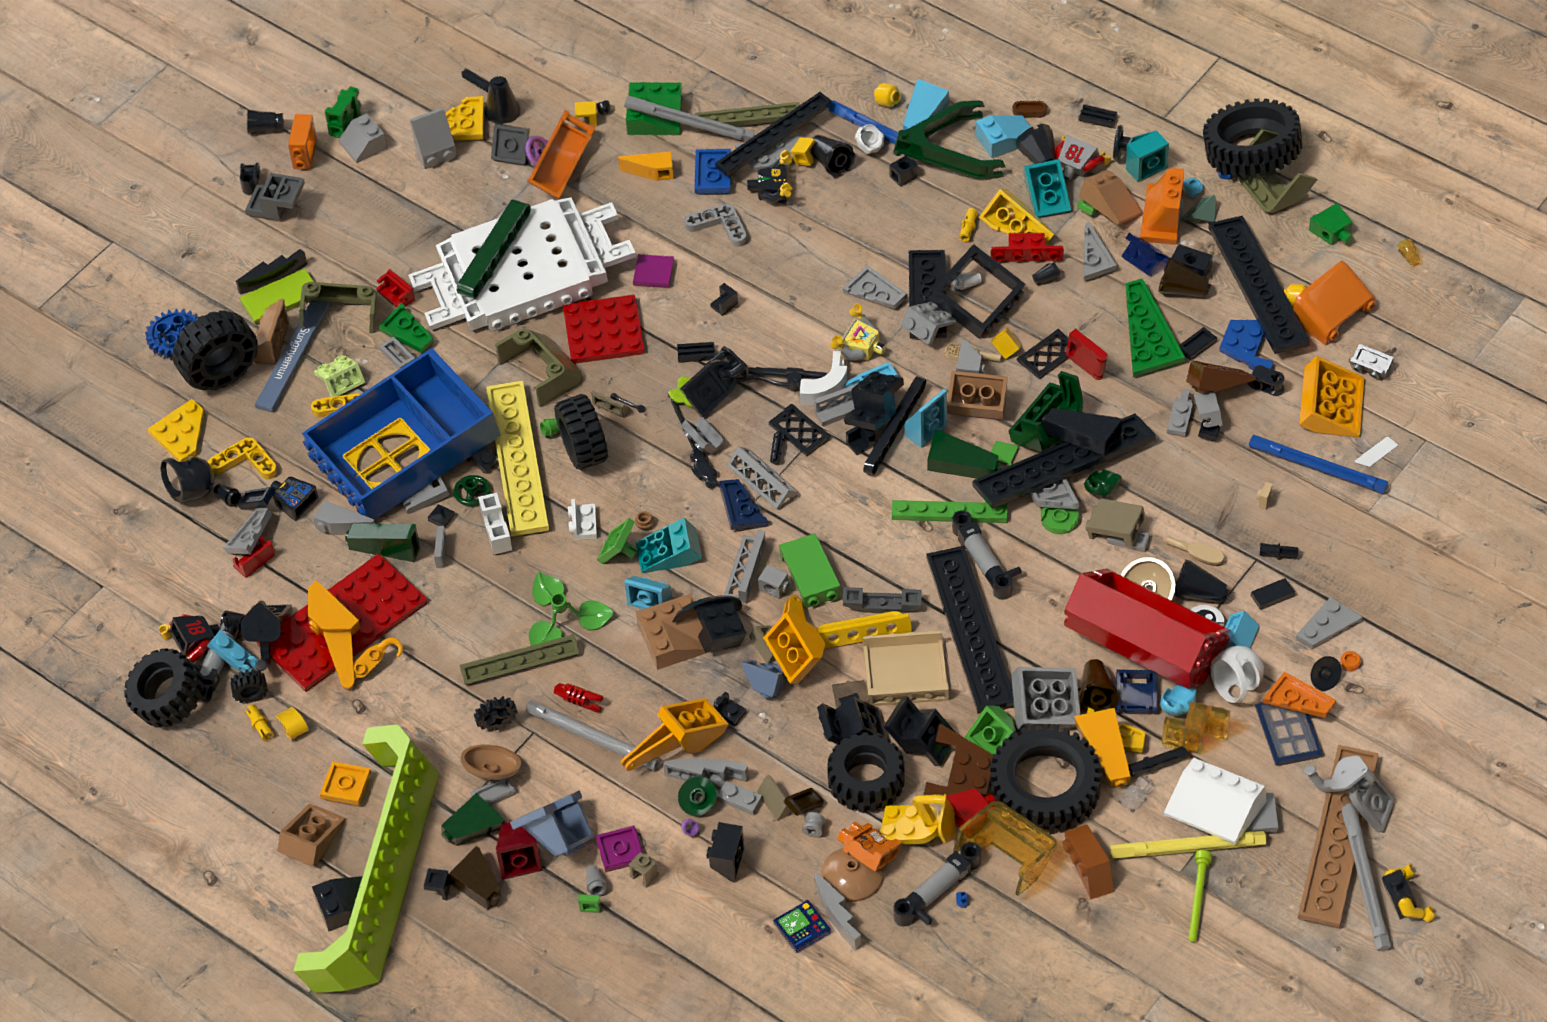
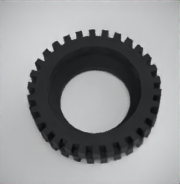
[1203,98,1303,178]
[990,724,1101,835]

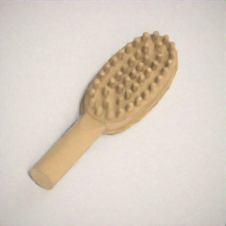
[945,343,1002,362]
[1165,536,1224,566]

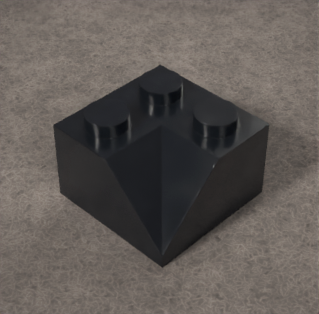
[706,822,745,882]

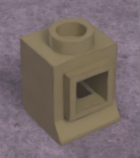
[629,852,660,888]

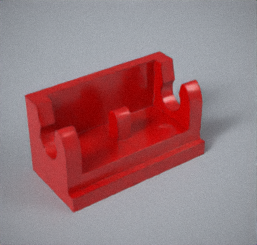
[376,269,415,308]
[232,536,275,578]

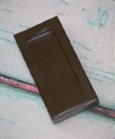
[783,788,825,816]

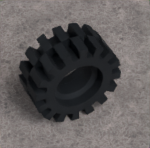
[230,669,268,703]

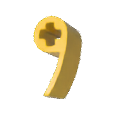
[275,707,309,740]

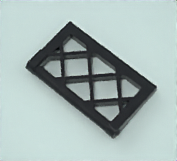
[1016,329,1077,379]
[769,404,831,456]

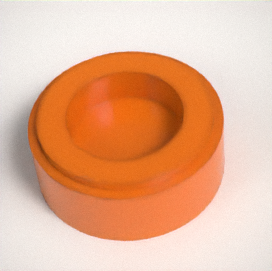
[1340,651,1361,671]

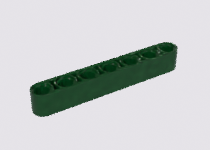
[456,199,531,299]

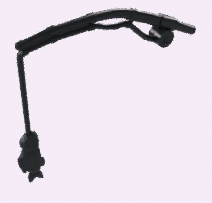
[668,367,827,488]

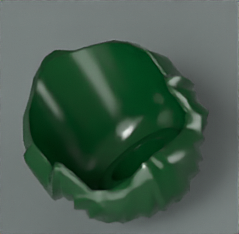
[1084,469,1122,498]

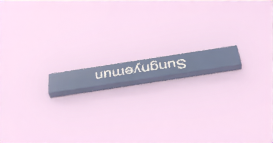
[255,301,331,412]

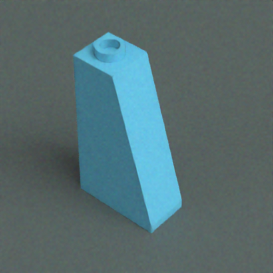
[903,79,949,130]

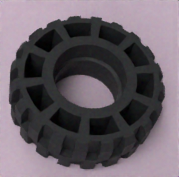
[173,310,258,391]

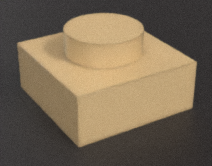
[1256,482,1273,510]

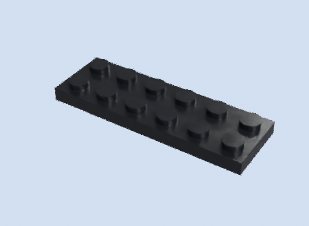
[909,250,947,338]

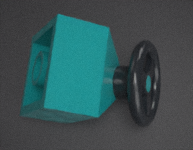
[1113,125,1169,182]

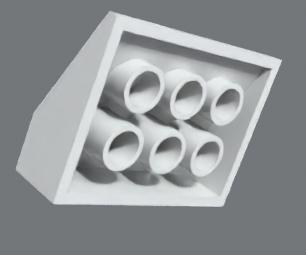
[1164,758,1267,844]

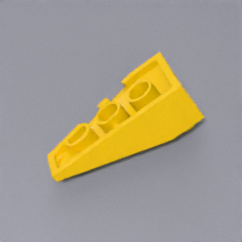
[979,189,1055,246]

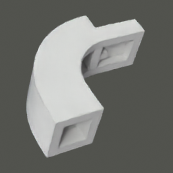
[800,351,847,406]

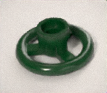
[453,475,491,506]

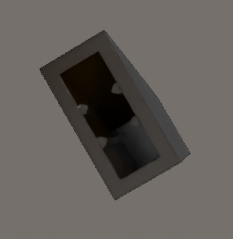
[449,846,501,910]

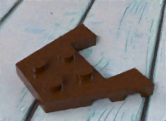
[923,724,993,797]

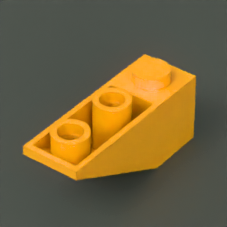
[618,152,673,181]

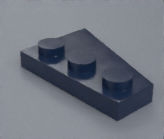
[719,479,769,530]

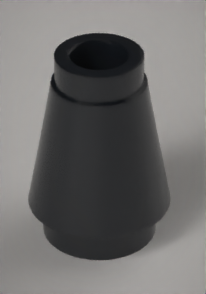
[1032,262,1060,285]
[213,484,241,506]

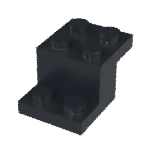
[844,372,904,431]
[817,696,888,745]
[883,696,956,766]

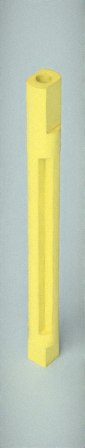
[1110,831,1266,859]

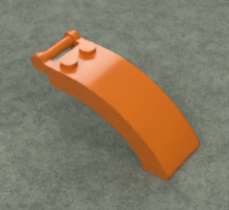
[527,110,596,199]

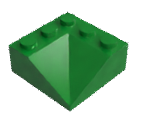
[626,82,683,135]

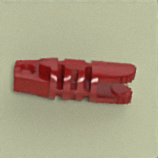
[553,683,603,713]

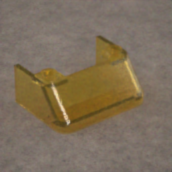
[953,801,1057,896]

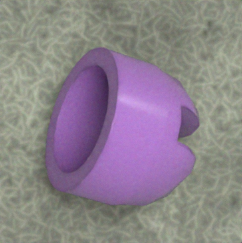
[681,819,699,836]

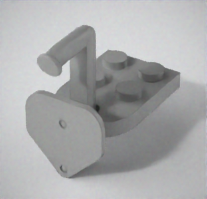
[1304,755,1395,832]

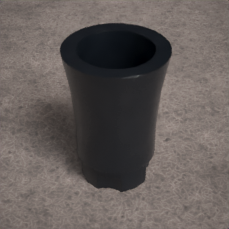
[247,109,284,134]

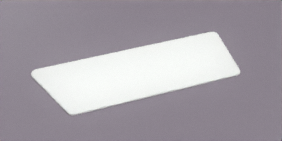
[1354,437,1398,467]

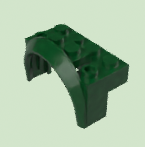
[1008,371,1083,452]

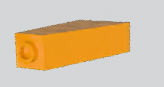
[1075,708,1130,787]

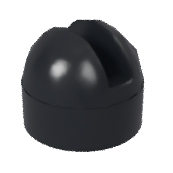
[596,100,611,115]

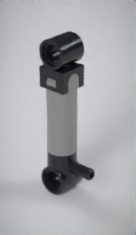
[952,510,1022,600]
[198,610,245,703]
[893,842,981,927]

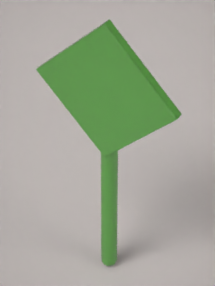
[991,441,1019,465]

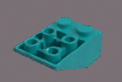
[636,518,702,573]

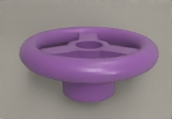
[525,136,548,166]

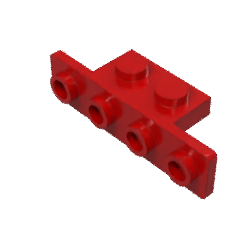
[990,233,1064,262]

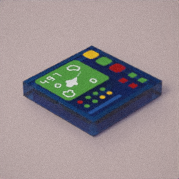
[773,900,831,953]

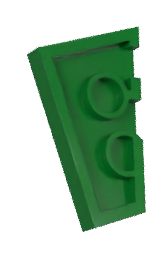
[379,303,434,354]

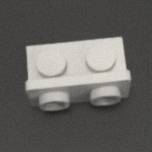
[568,499,597,540]

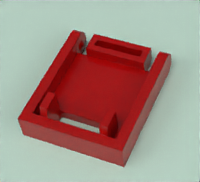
[1065,328,1108,380]

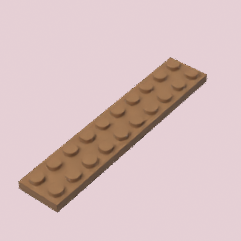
[1298,745,1379,928]

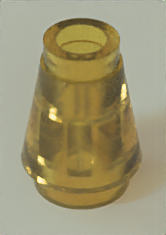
[1397,238,1421,266]

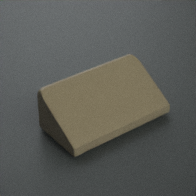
[591,391,631,418]
[749,625,776,663]
[758,775,790,821]

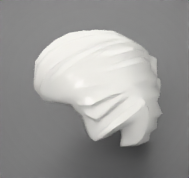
[855,124,884,155]

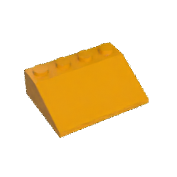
[1299,356,1364,437]

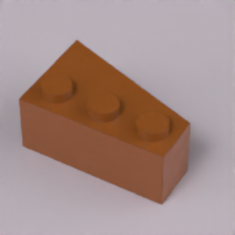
[1063,824,1114,900]

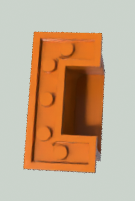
[1140,168,1184,245]

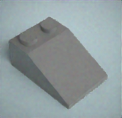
[410,107,457,169]

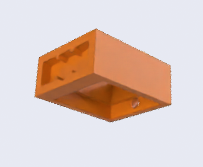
[288,114,317,170]

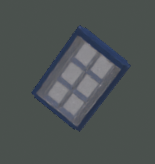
[1255,702,1323,766]

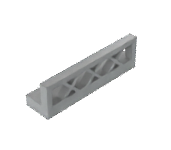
[814,383,858,427]
[726,446,798,509]
[724,530,766,604]

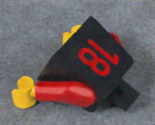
[159,614,220,663]

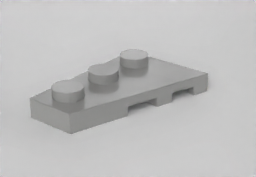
[842,265,907,309]
[223,508,272,554]
[1296,597,1363,649]

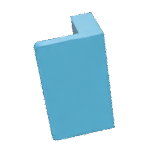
[1223,611,1259,649]

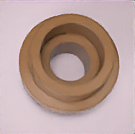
[635,511,654,529]

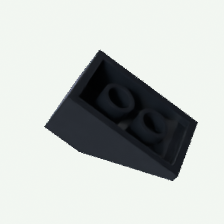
[312,876,363,932]

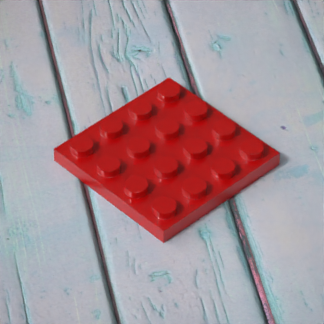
[563,294,644,364]

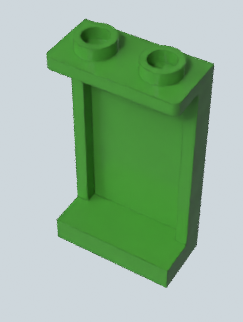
[779,534,841,608]

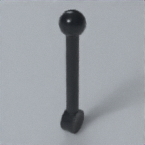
[610,393,645,413]

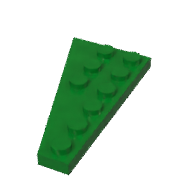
[1125,278,1185,377]

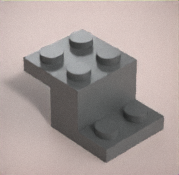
[245,173,305,221]

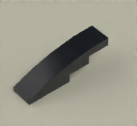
[236,249,307,294]

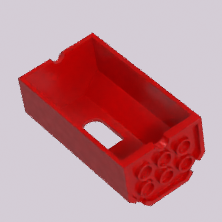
[1064,568,1231,689]

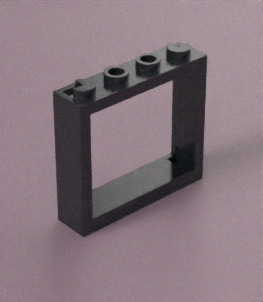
[927,244,1025,339]

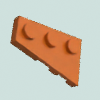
[1263,672,1336,718]

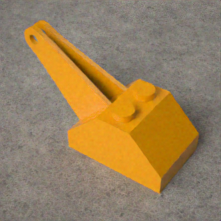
[763,594,825,684]
[621,698,729,771]

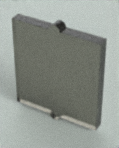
[832,680,869,708]

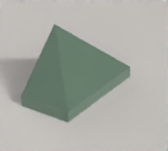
[1182,194,1216,222]

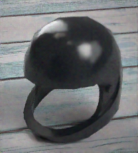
[160,456,215,502]

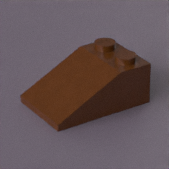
[1186,360,1256,394]

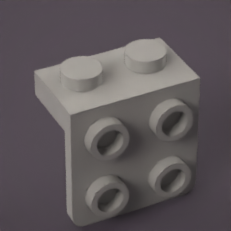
[901,302,956,345]

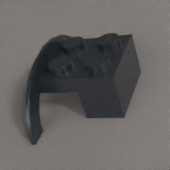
[672,595,747,653]

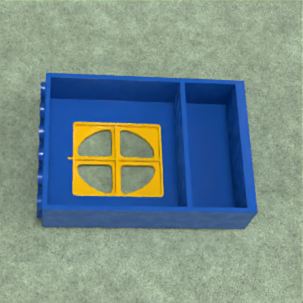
[302,348,501,520]

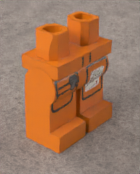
[837,821,902,872]

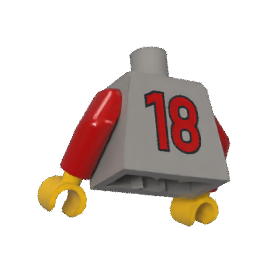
[1056,135,1112,180]

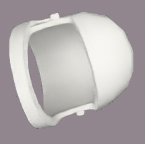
[1210,646,1264,703]

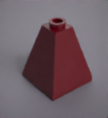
[496,820,542,880]

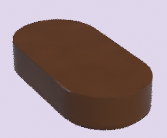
[1012,101,1047,118]

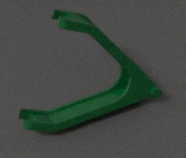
[893,100,1005,179]

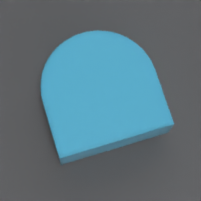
[1183,178,1203,198]

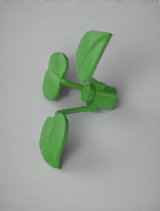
[529,572,613,645]

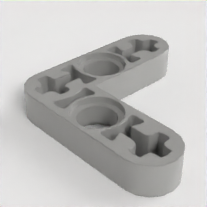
[684,204,747,247]

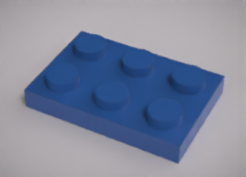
[694,149,731,193]

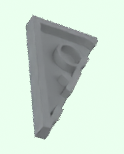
[1083,222,1116,281]

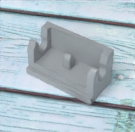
[1194,391,1223,427]

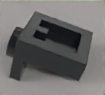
[714,691,746,727]

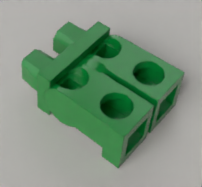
[325,86,361,138]

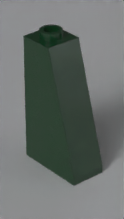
[927,430,1001,479]
[345,523,420,562]

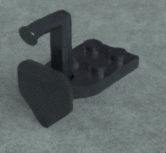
[680,346,749,418]
[241,600,292,671]

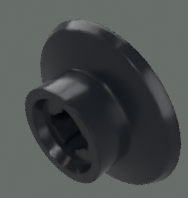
[1310,656,1342,691]

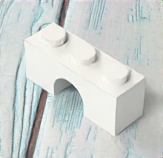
[478,493,512,555]

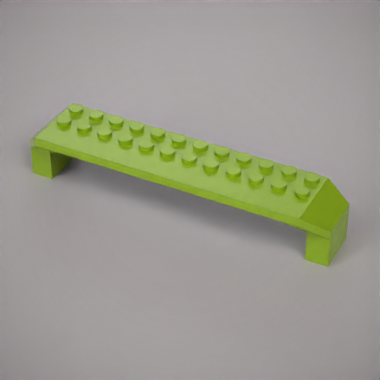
[293,724,439,993]

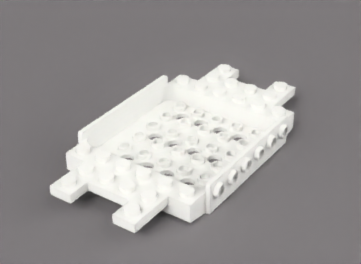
[408,197,636,332]

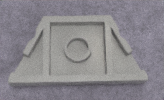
[735,136,802,172]
[1030,478,1079,509]

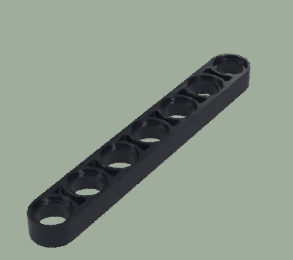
[863,376,927,475]

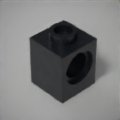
[889,155,918,187]

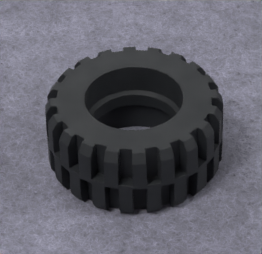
[554,394,608,470]
[124,648,204,728]
[827,733,905,812]

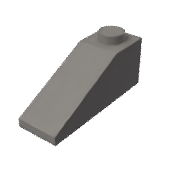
[313,501,375,535]

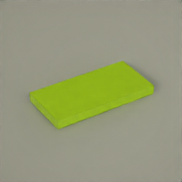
[239,269,314,325]

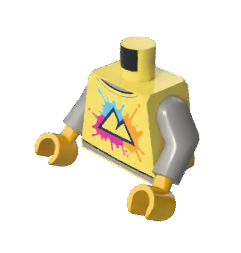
[830,303,886,361]

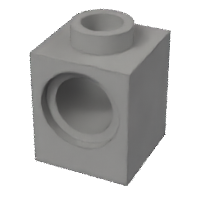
[758,565,790,599]

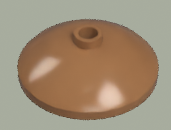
[460,744,521,781]
[821,848,883,902]

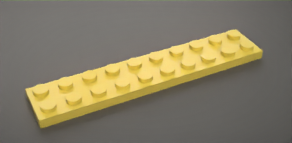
[486,381,549,537]

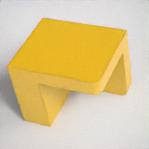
[575,101,597,126]
[790,137,815,166]
[991,327,1021,359]

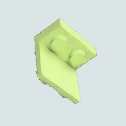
[313,355,366,397]

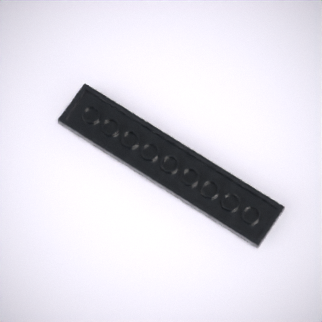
[1208,215,1310,354]
[972,413,1156,509]
[926,546,1014,714]

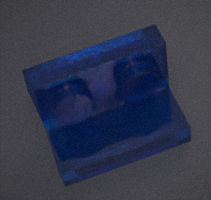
[1121,232,1170,276]

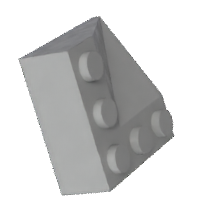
[1011,667,1080,732]

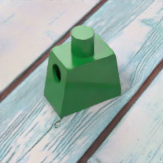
[1309,203,1353,245]

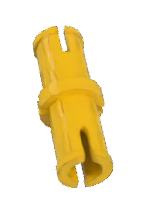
[958,208,978,242]
[245,704,274,741]

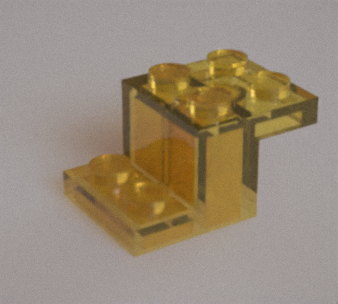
[1162,702,1231,755]

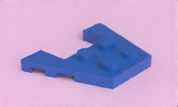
[1219,320,1274,370]

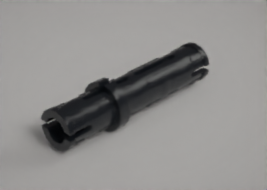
[1128,746,1188,777]

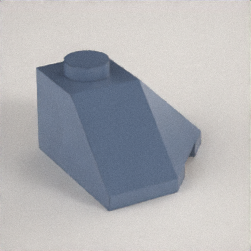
[742,659,787,698]

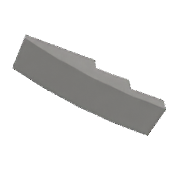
[663,758,749,782]
[814,873,861,950]

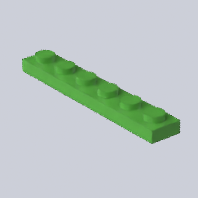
[892,500,1008,523]

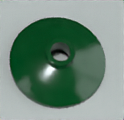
[678,776,717,816]

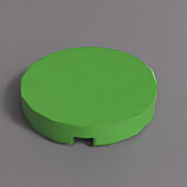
[1041,507,1079,534]

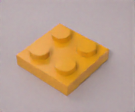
[320,761,371,806]

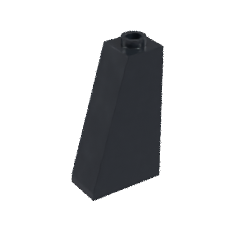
[1042,408,1122,456]

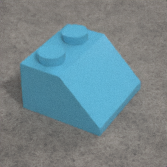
[624,576,672,609]

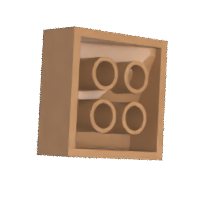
[636,593,709,670]

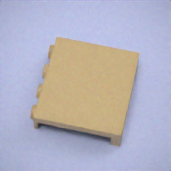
[863,630,948,706]

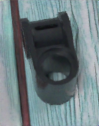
[240,163,260,195]
[1247,365,1285,396]

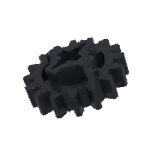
[473,696,518,731]

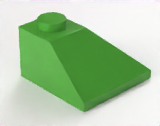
[965,706,1015,754]

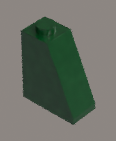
[441,793,505,845]

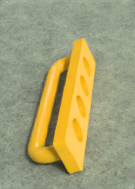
[817,611,912,649]

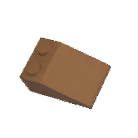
[1079,170,1142,225]
[277,803,345,866]

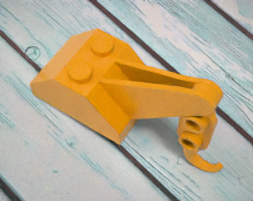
[308,580,403,690]

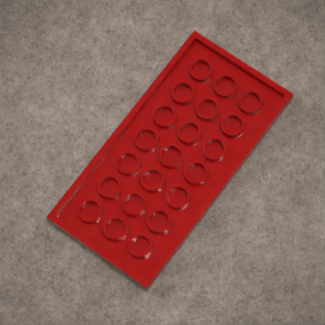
[257,553,428,692]

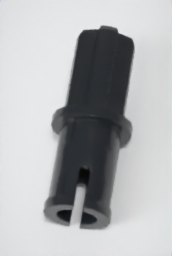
[1259,543,1299,559]

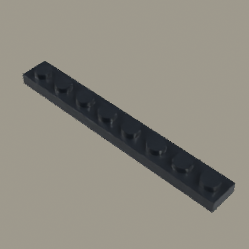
[715,92,832,177]

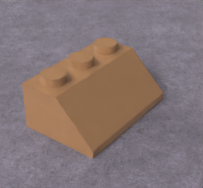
[254,299,289,365]
[947,371,1008,420]

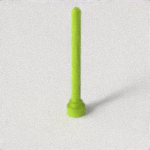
[1189,850,1212,942]

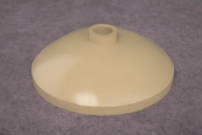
[1121,557,1176,600]

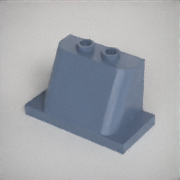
[510,790,595,856]

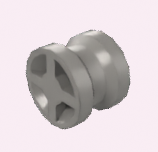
[802,812,825,837]

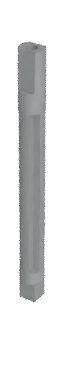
[624,96,754,142]
[525,700,660,771]
[1341,803,1391,951]

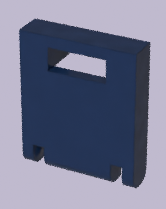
[1116,669,1157,714]

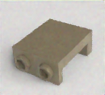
[1085,498,1146,547]

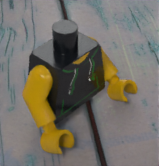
[1382,863,1437,922]

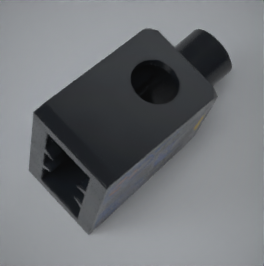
[270,476,318,521]

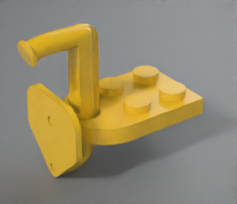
[880,794,956,844]

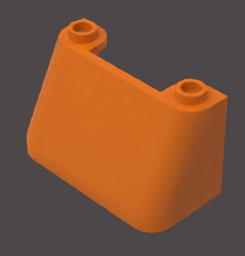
[1293,261,1376,345]

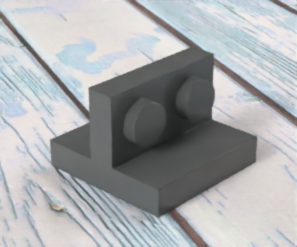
[491,123,533,164]

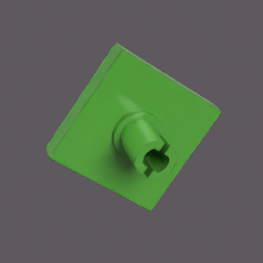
[596,518,638,564]

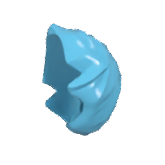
[1160,685,1197,716]

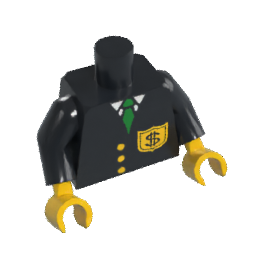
[747,150,792,204]

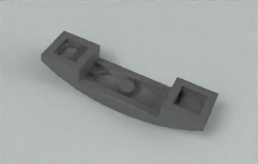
[843,587,922,613]

